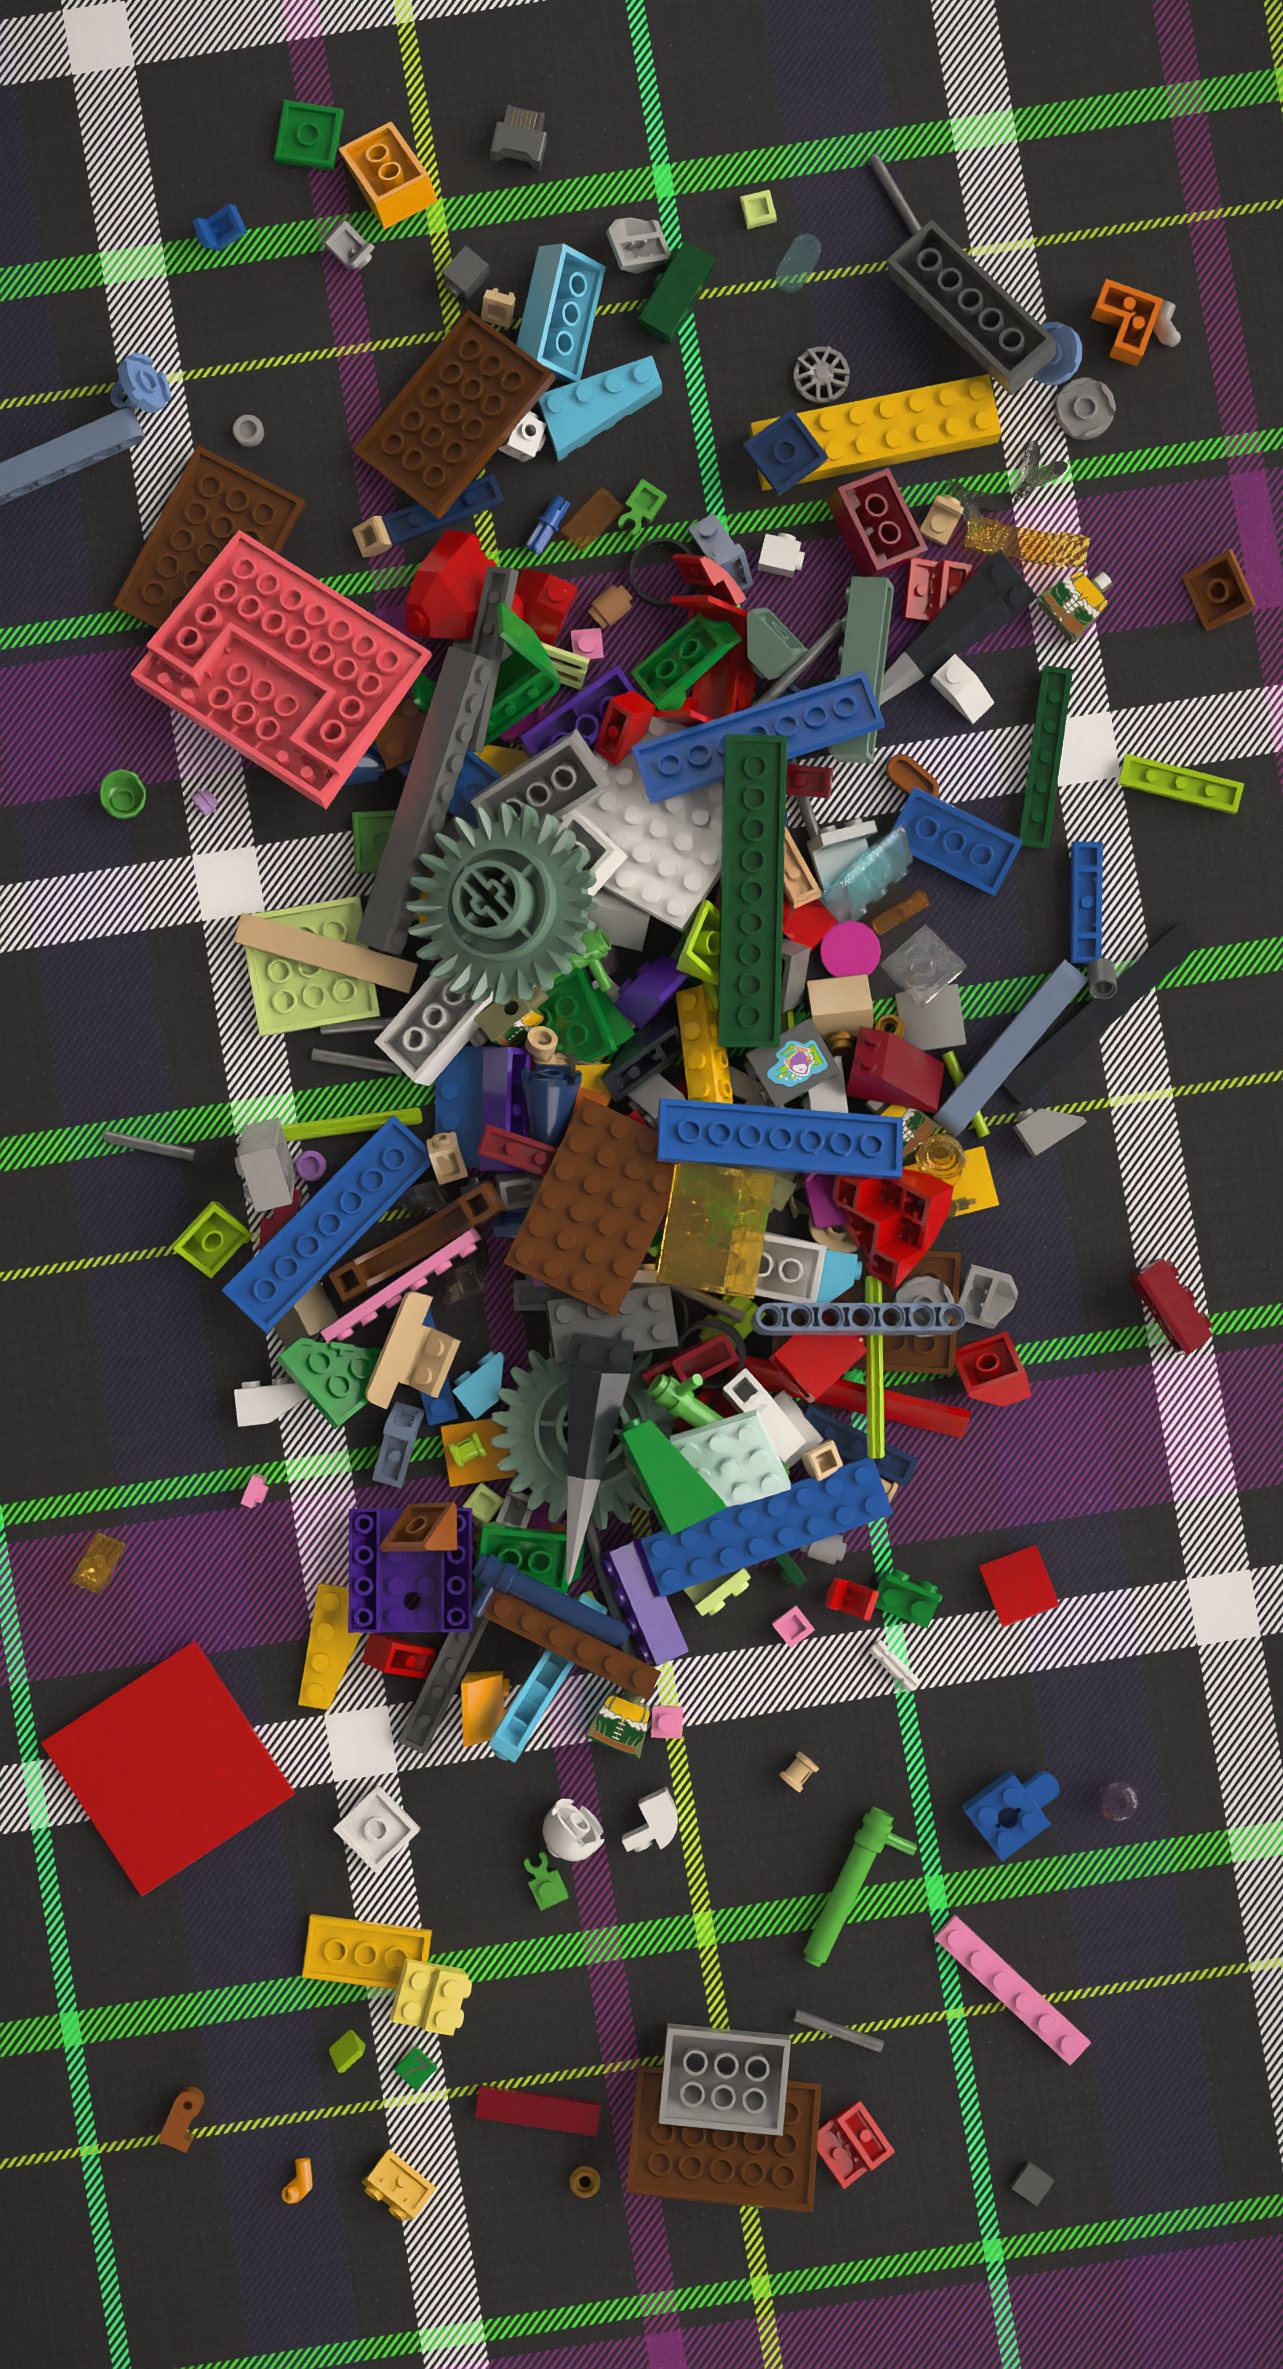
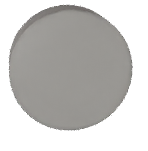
[233,415,264,447]

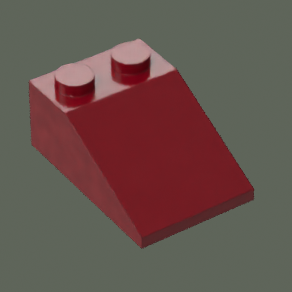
[846,1026,945,1113]

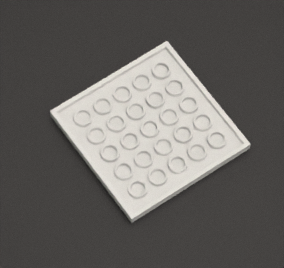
[557,716,723,933]

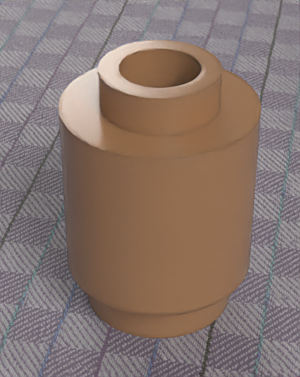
[587,584,633,629]

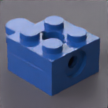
[961,1769,1060,1861]

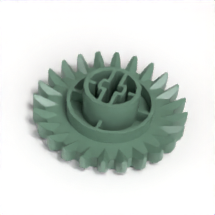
[406,802,599,1005]
[491,1341,676,1530]

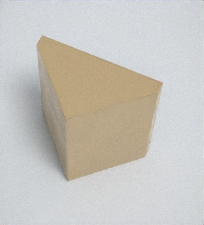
[806,974,873,1040]

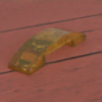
[965,516,1090,568]

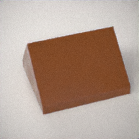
[1182,549,1256,631]
[379,1502,457,1552]

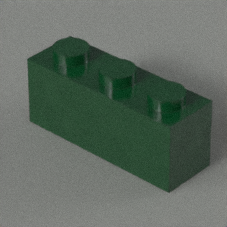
[637,240,716,345]

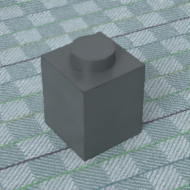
[442,245,490,301]

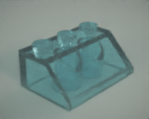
[818,826,913,924]

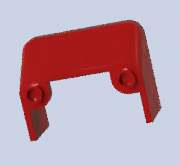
[653,595,756,728]

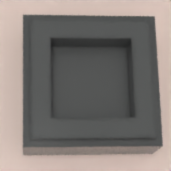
[1011,2161,1054,2206]

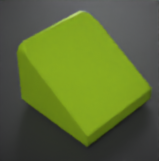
[329,2030,366,2073]

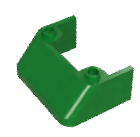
[412,602,560,747]

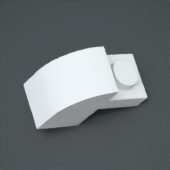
[622,1786,678,1852]

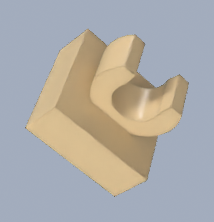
[481,288,516,328]

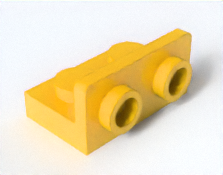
[362,2149,437,2221]

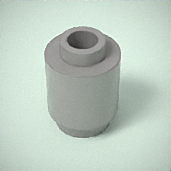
[800,1534,847,1565]

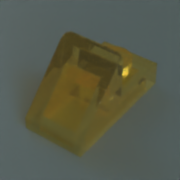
[71,1532,126,1594]

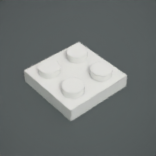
[333,1784,421,1873]

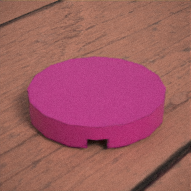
[820,921,881,977]

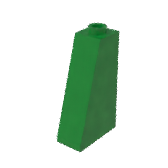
[617,1417,727,1535]

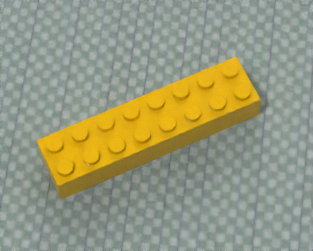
[750,374,1002,491]

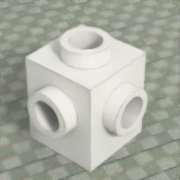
[498,411,547,462]

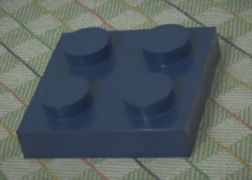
[743,408,829,497]

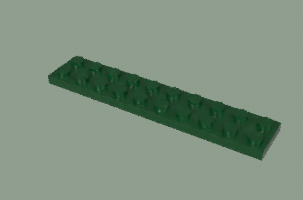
[717,734,787,1048]

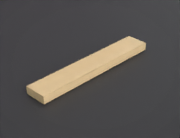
[233,912,418,994]

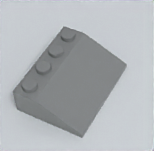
[659,2023,791,2136]

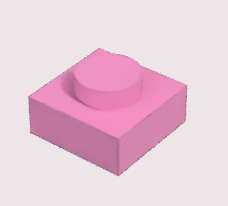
[571,628,604,661]
[240,1473,269,1508]
[772,1605,815,1648]
[651,1705,683,1739]

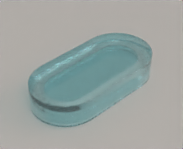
[776,234,821,293]

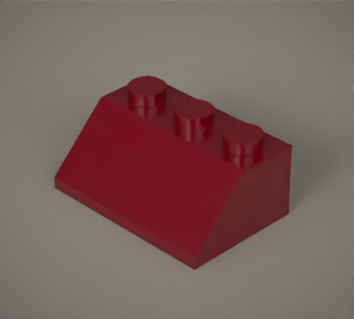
[826,468,928,577]
[1128,1258,1213,1356]

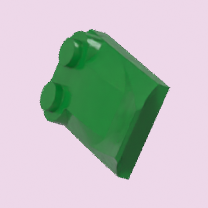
[630,612,742,710]
[474,1522,585,1594]

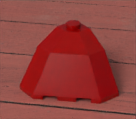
[406,529,523,639]
[832,1168,954,1288]

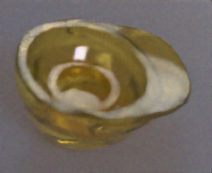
[915,1134,967,1186]

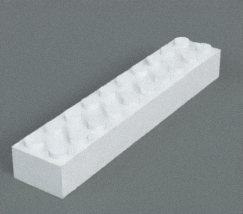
[374,810,628,1086]

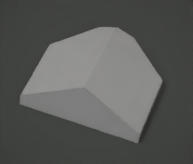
[606,217,671,274]
[958,1264,1019,1329]

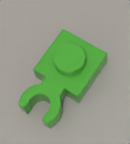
[618,479,667,537]
[524,1850,569,1910]

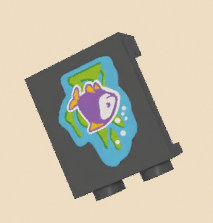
[743,1018,841,1108]

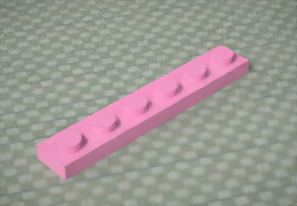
[320,1229,482,1343]
[934,1914,1091,2065]

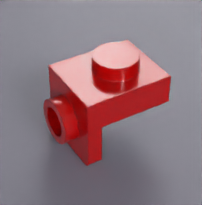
[825,1578,879,1621]

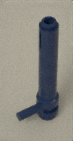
[470,1553,630,1647]

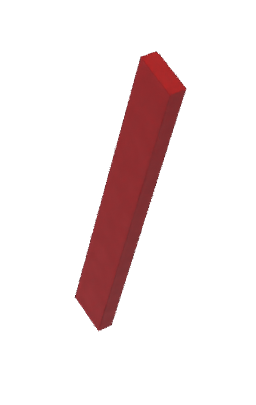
[726,1353,971,1438]

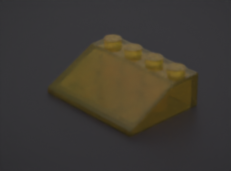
[656,1162,775,1299]

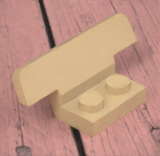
[365,1291,461,1409]

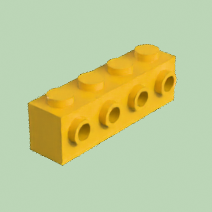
[676,985,733,1104]

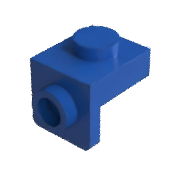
[193,204,247,251]

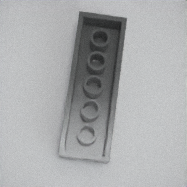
[886,219,1057,396]

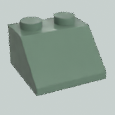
[747,607,808,680]

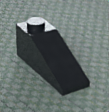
[600,1015,683,1102]

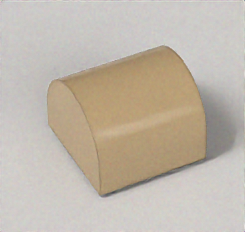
[352,516,392,557]
[802,1439,843,1481]

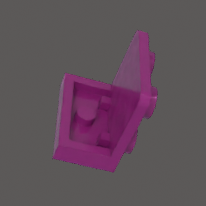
[800,1172,850,1229]

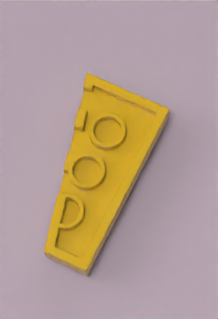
[298,1583,362,1710]

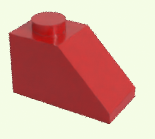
[594,691,656,766]
[361,1633,438,1679]

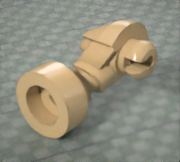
[525,1026,572,1073]

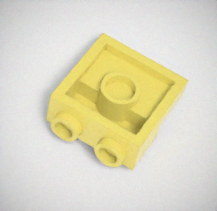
[389,1959,472,2036]

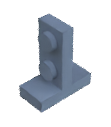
[688,513,754,591]
[372,1402,425,1488]

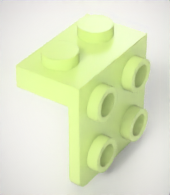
[683,1568,751,1616]

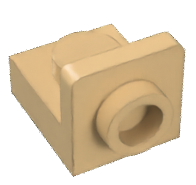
[919,495,964,547]
[426,1132,468,1185]

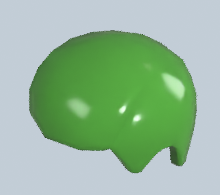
[100,769,146,820]

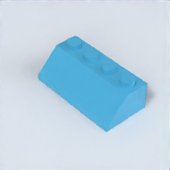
[517,244,606,383]

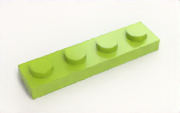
[1117,753,1244,815]

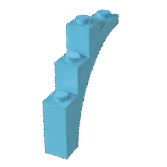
[488,1592,608,1763]

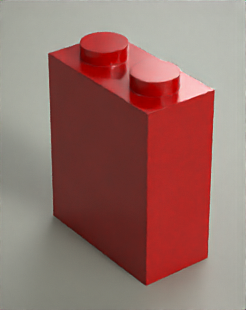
[768,1312,868,1403]

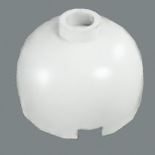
[542,1799,604,1861]

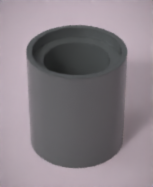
[1087,958,1117,999]

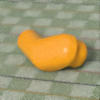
[281,2158,313,2204]

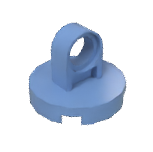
[1033,322,1082,385]
[111,352,171,413]

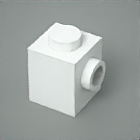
[758,533,805,578]

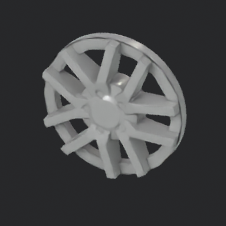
[793,346,850,404]

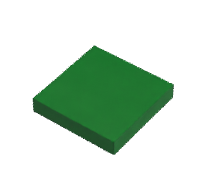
[274,100,344,171]

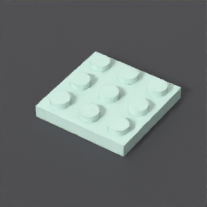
[670,1409,791,1508]

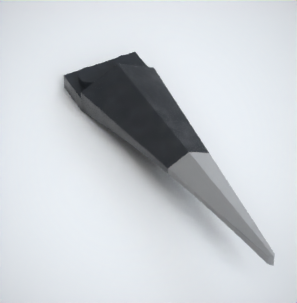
[880,549,1038,705]
[566,1332,635,1585]

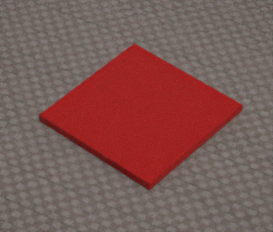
[41,1640,296,1897]

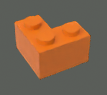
[1091,279,1163,366]

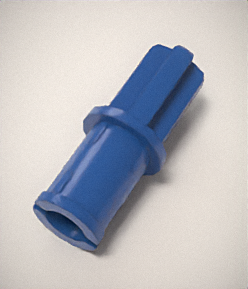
[526,495,571,554]

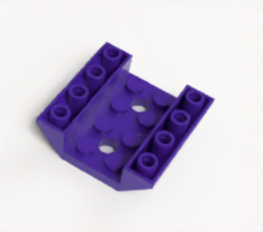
[348,1508,472,1633]

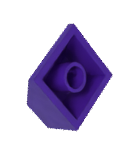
[614,956,691,1030]

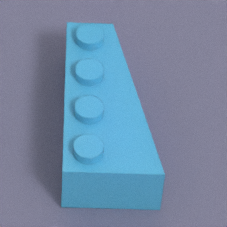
[538,356,662,462]

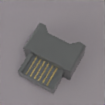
[490,105,547,171]

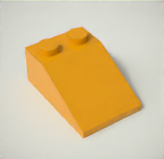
[339,121,438,229]
[461,1671,510,1747]

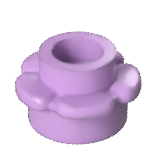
[191,788,218,817]

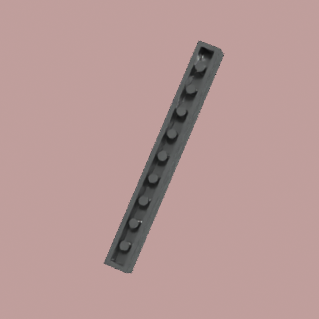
[356,646,495,955]

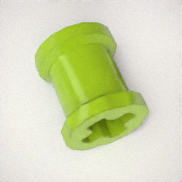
[448,1431,487,1469]

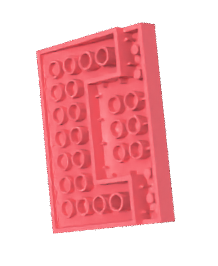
[131,530,432,809]

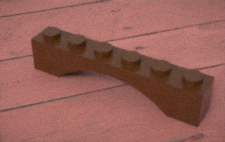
[329,1183,507,1302]
[482,1590,661,1700]

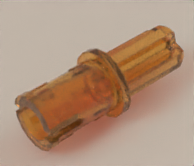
[871,889,930,935]

